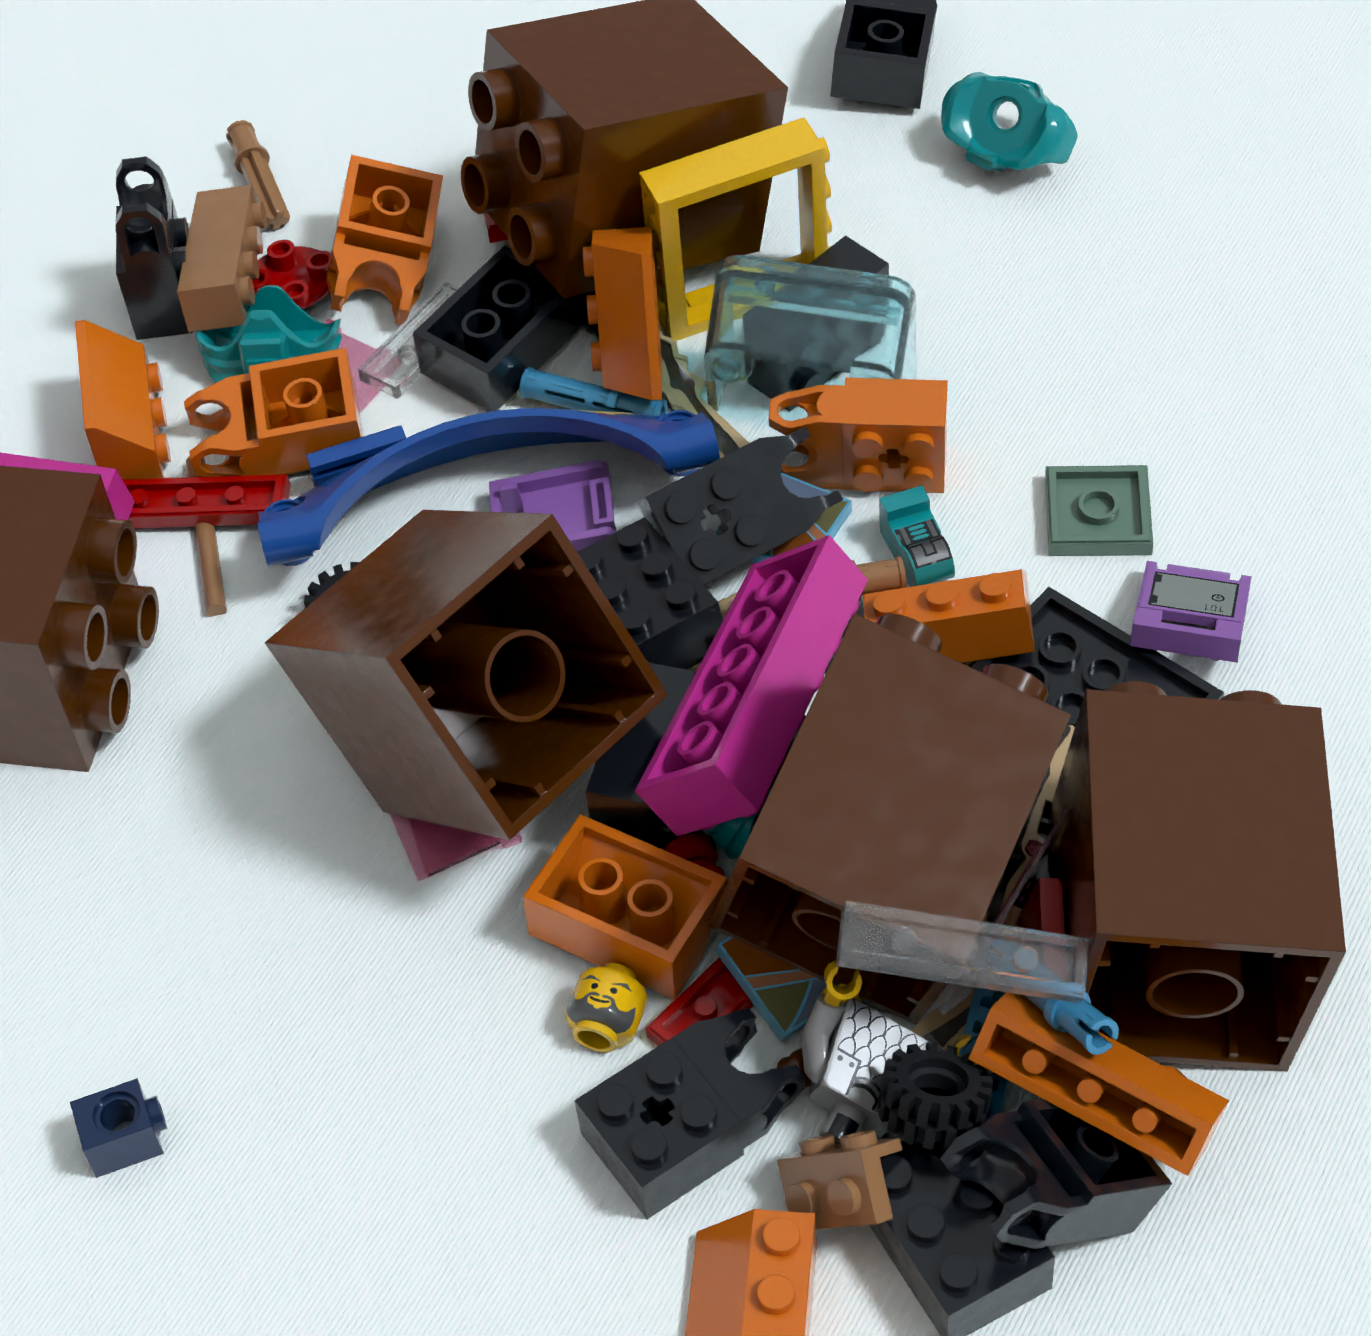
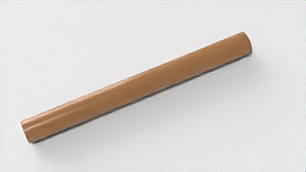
[186,457,227,617]

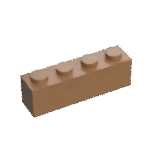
[177,185,267,332]

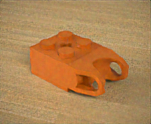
[326,154,443,326]
[184,348,364,477]
[769,377,948,493]

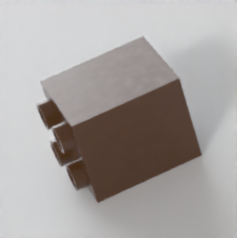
[461,0,788,298]
[0,466,159,772]
[264,510,668,840]
[708,613,1071,1025]
[1047,681,1346,1072]

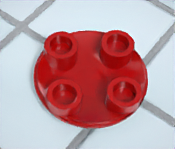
[253,240,331,309]

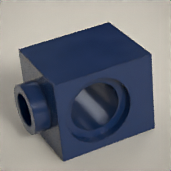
[70,1078,168,1178]

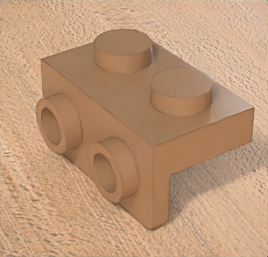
[777,1130,903,1229]

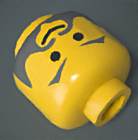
[565,963,648,1053]

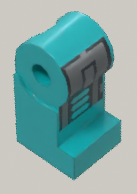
[879,485,955,587]

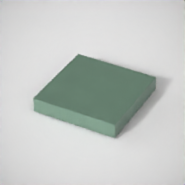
[1045,465,1153,556]

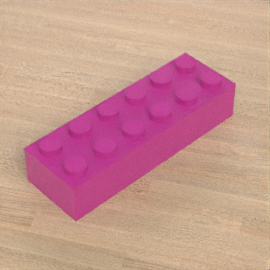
[635,535,868,836]

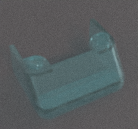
[704,255,916,411]

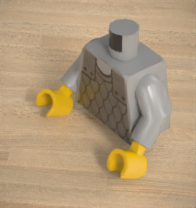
[801,961,978,1144]

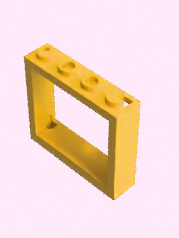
[639,117,832,341]

